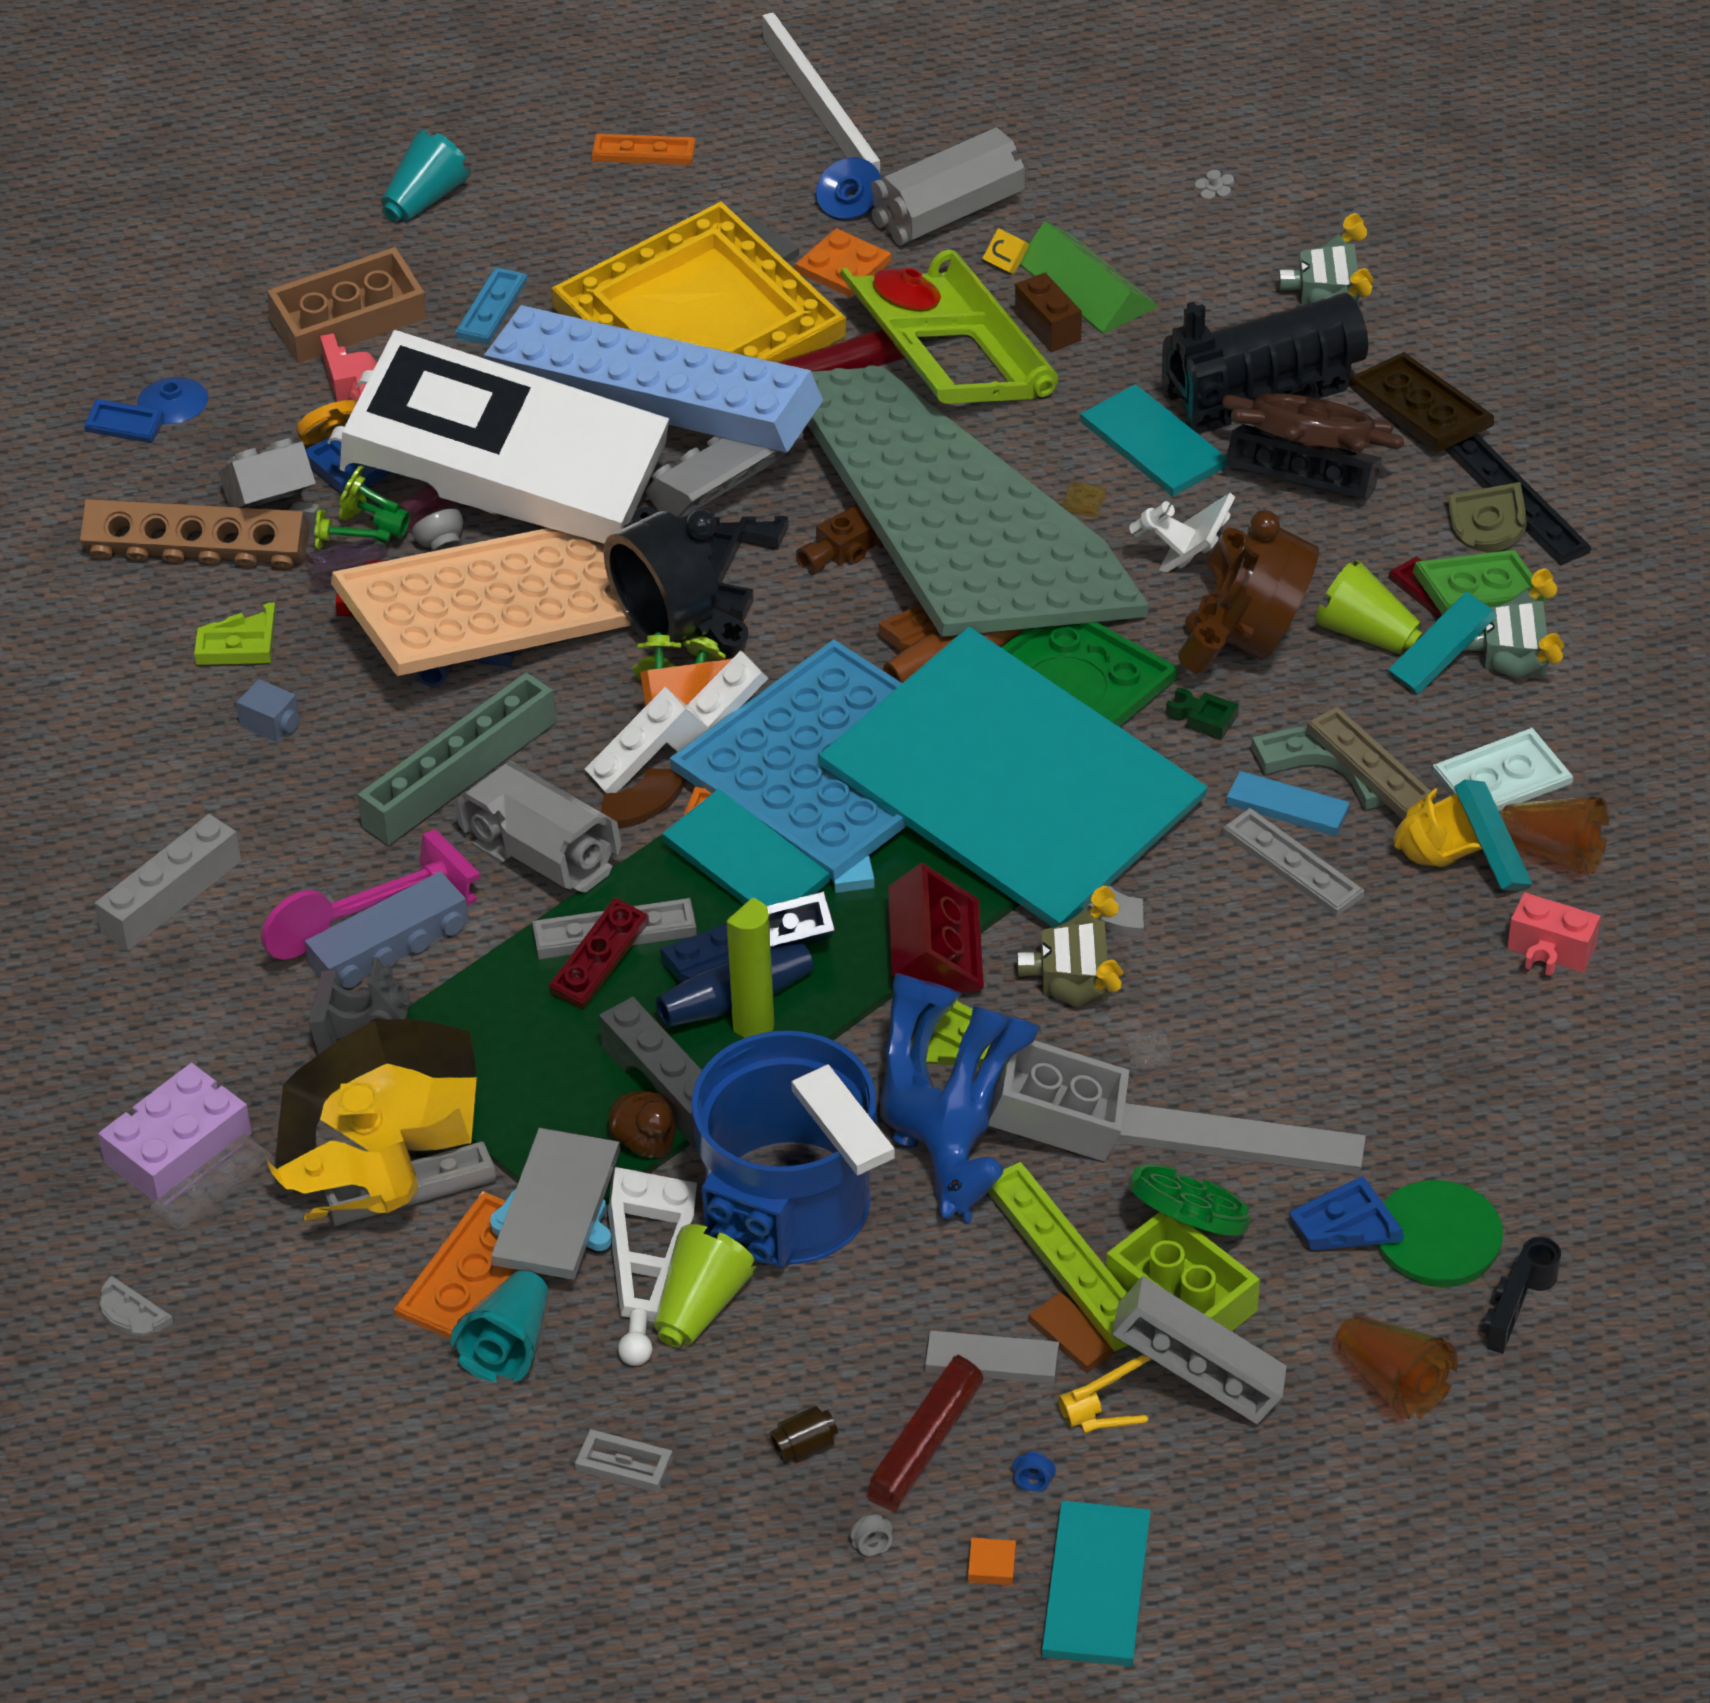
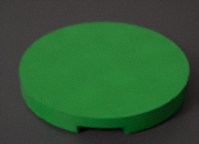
[1129,1164,1252,1236]
[1376,1180,1503,1287]

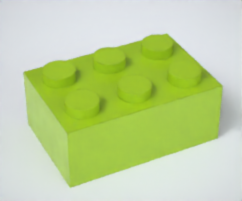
[1106,1212,1260,1331]

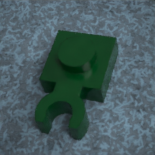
[1166,688,1239,739]

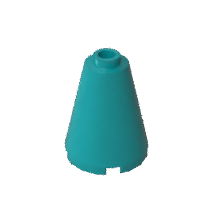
[381,129,471,222]
[450,1270,549,1383]

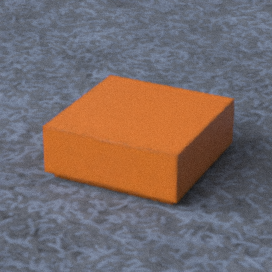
[968,1537,1016,1585]

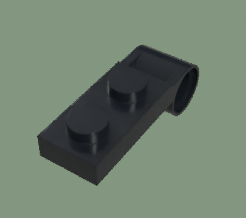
[1482,1237,1561,1354]

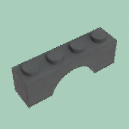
[599,997,702,1148]

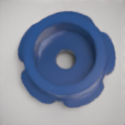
[1012,1451,1056,1492]

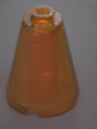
[1499,796,1609,875]
[1337,1315,1458,1420]

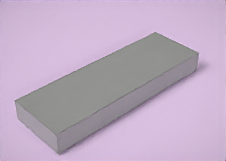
[925,1330,1059,1384]

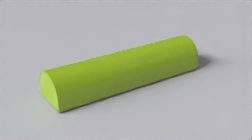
[727,897,775,1038]

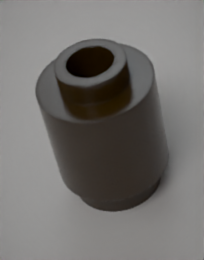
[770,1405,838,1464]

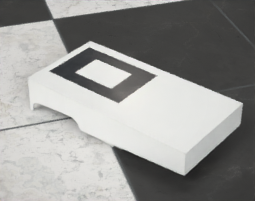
[327,330,669,544]

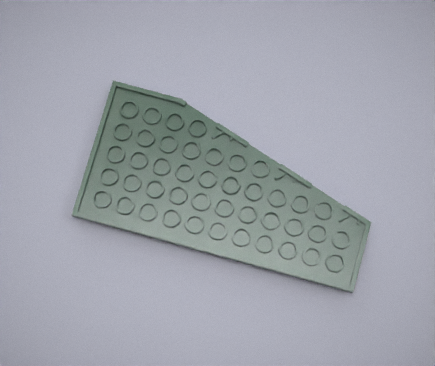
[807,366,1149,637]

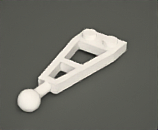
[608,1167,697,1366]

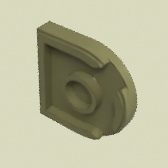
[1447,482,1527,552]

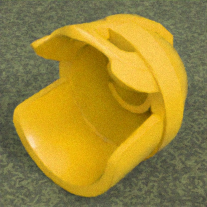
[1393,788,1482,868]

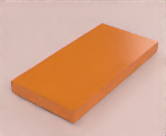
[394,1191,521,1339]

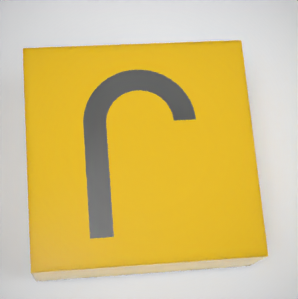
[982,228,1030,274]

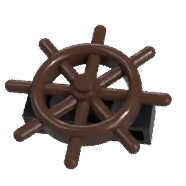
[1222,393,1404,499]

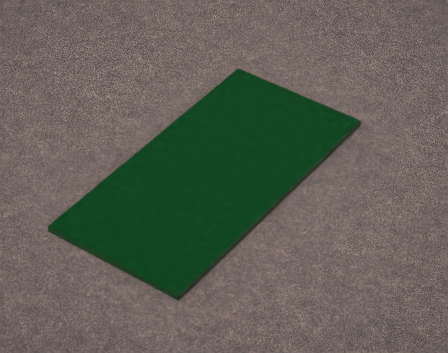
[406,826,1020,1205]

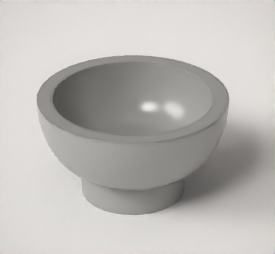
[412,509,463,551]

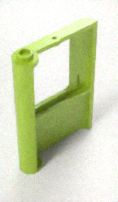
[840,250,1059,404]

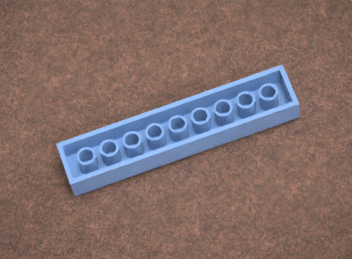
[484,305,823,453]

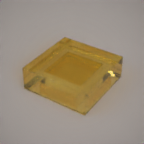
[1062,482,1107,518]

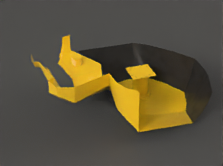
[266,1019,477,1221]

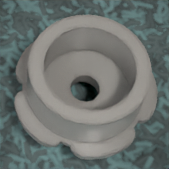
[850,1514,893,1557]

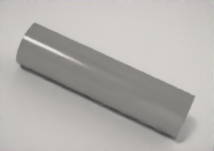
[323,1142,496,1227]

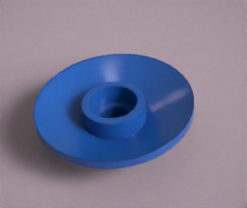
[816,157,881,220]
[137,377,208,424]

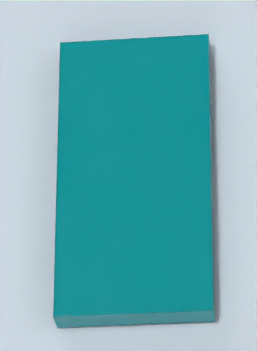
[1080,384,1228,497]
[662,789,830,906]
[1042,1500,1150,1667]

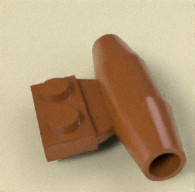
[878,604,1023,683]

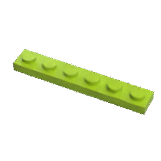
[988,1162,1128,1352]

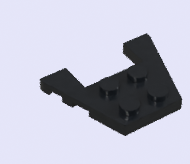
[679,516,789,622]

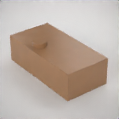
[267,247,426,363]

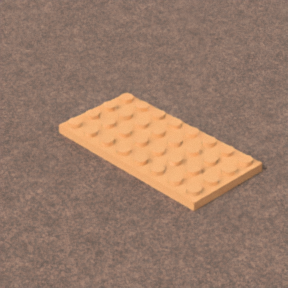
[331,528,631,676]

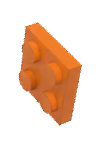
[795,228,892,297]

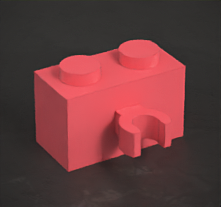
[1507,892,1601,976]

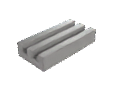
[575,1429,673,1493]

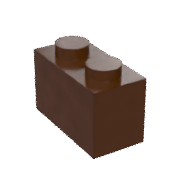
[1015,272,1082,353]

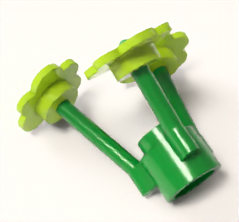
[314,465,411,550]

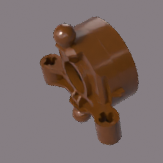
[1178,510,1319,673]

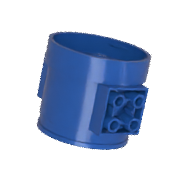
[692,1031,877,1268]

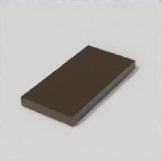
[1349,352,1494,453]

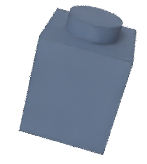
[236,679,300,742]

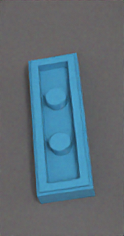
[455,267,528,345]
[1226,771,1350,836]

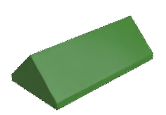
[1020,221,1158,334]

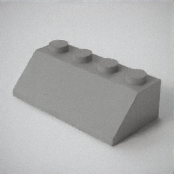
[645,432,804,518]

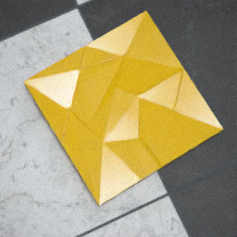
[551,201,846,362]

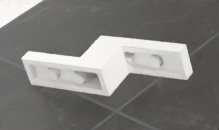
[585,650,769,793]

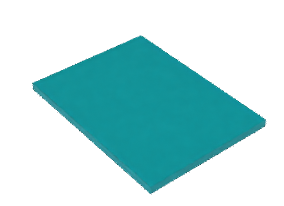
[818,626,1208,928]

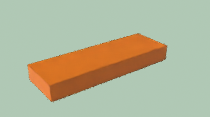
[592,134,696,165]
[640,659,732,707]

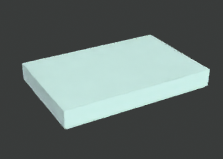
[1432,728,1573,811]

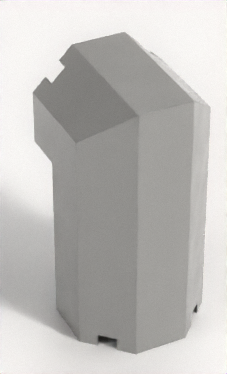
[453,760,622,893]

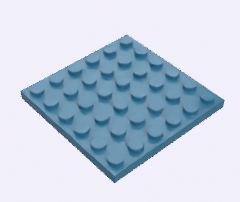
[670,639,907,881]

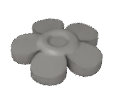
[1195,170,1235,199]

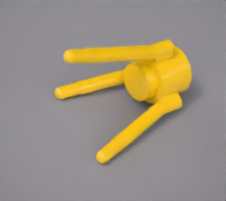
[1057,1354,1151,1434]

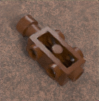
[796,504,884,575]

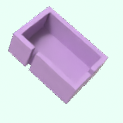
[98,1062,252,1205]

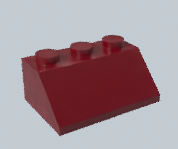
[888,863,984,993]

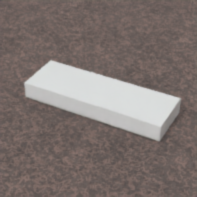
[791,1064,895,1176]

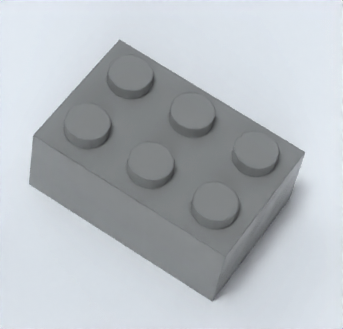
[218,438,316,508]
[988,1040,1130,1162]

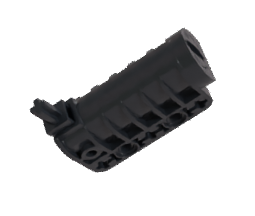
[1161,293,1369,434]

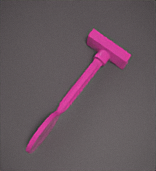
[261,829,480,960]

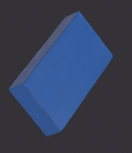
[84,399,165,443]

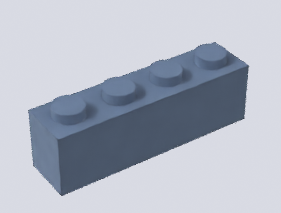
[304,871,469,988]

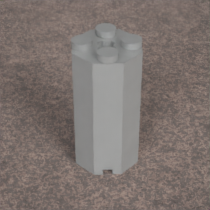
[871,127,1025,246]

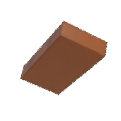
[1029,1292,1119,1374]

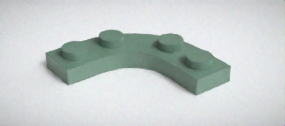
[1251,726,1386,810]

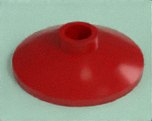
[873,268,941,311]

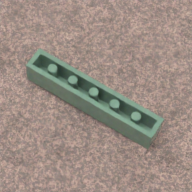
[357,672,556,846]

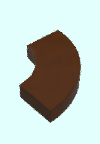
[601,768,686,829]

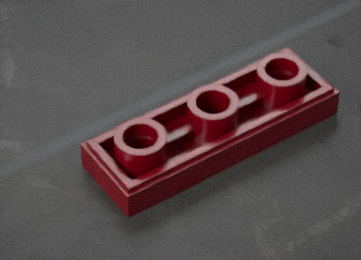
[549,897,649,1010]

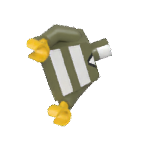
[1017,886,1123,1007]

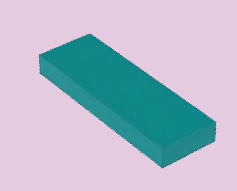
[1388,591,1496,695]
[1454,779,1533,891]

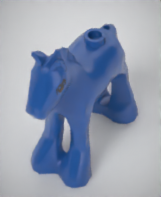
[879,973,1041,1224]

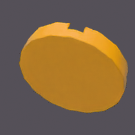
[296,400,358,447]

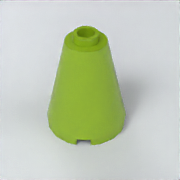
[1314,560,1424,655]
[654,1224,756,1348]

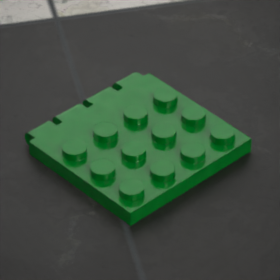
[1002,622,1178,727]

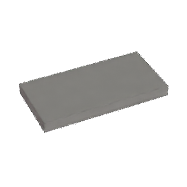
[491,1128,620,1280]

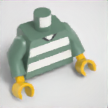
[1279,213,1373,306]
[1463,568,1564,679]

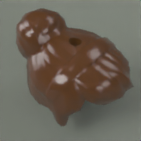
[607,1091,676,1159]

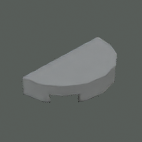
[100,1275,173,1336]

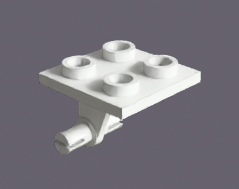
[1129,493,1235,572]

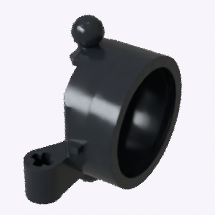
[604,507,748,661]

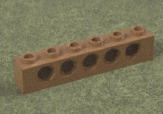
[80,499,309,569]

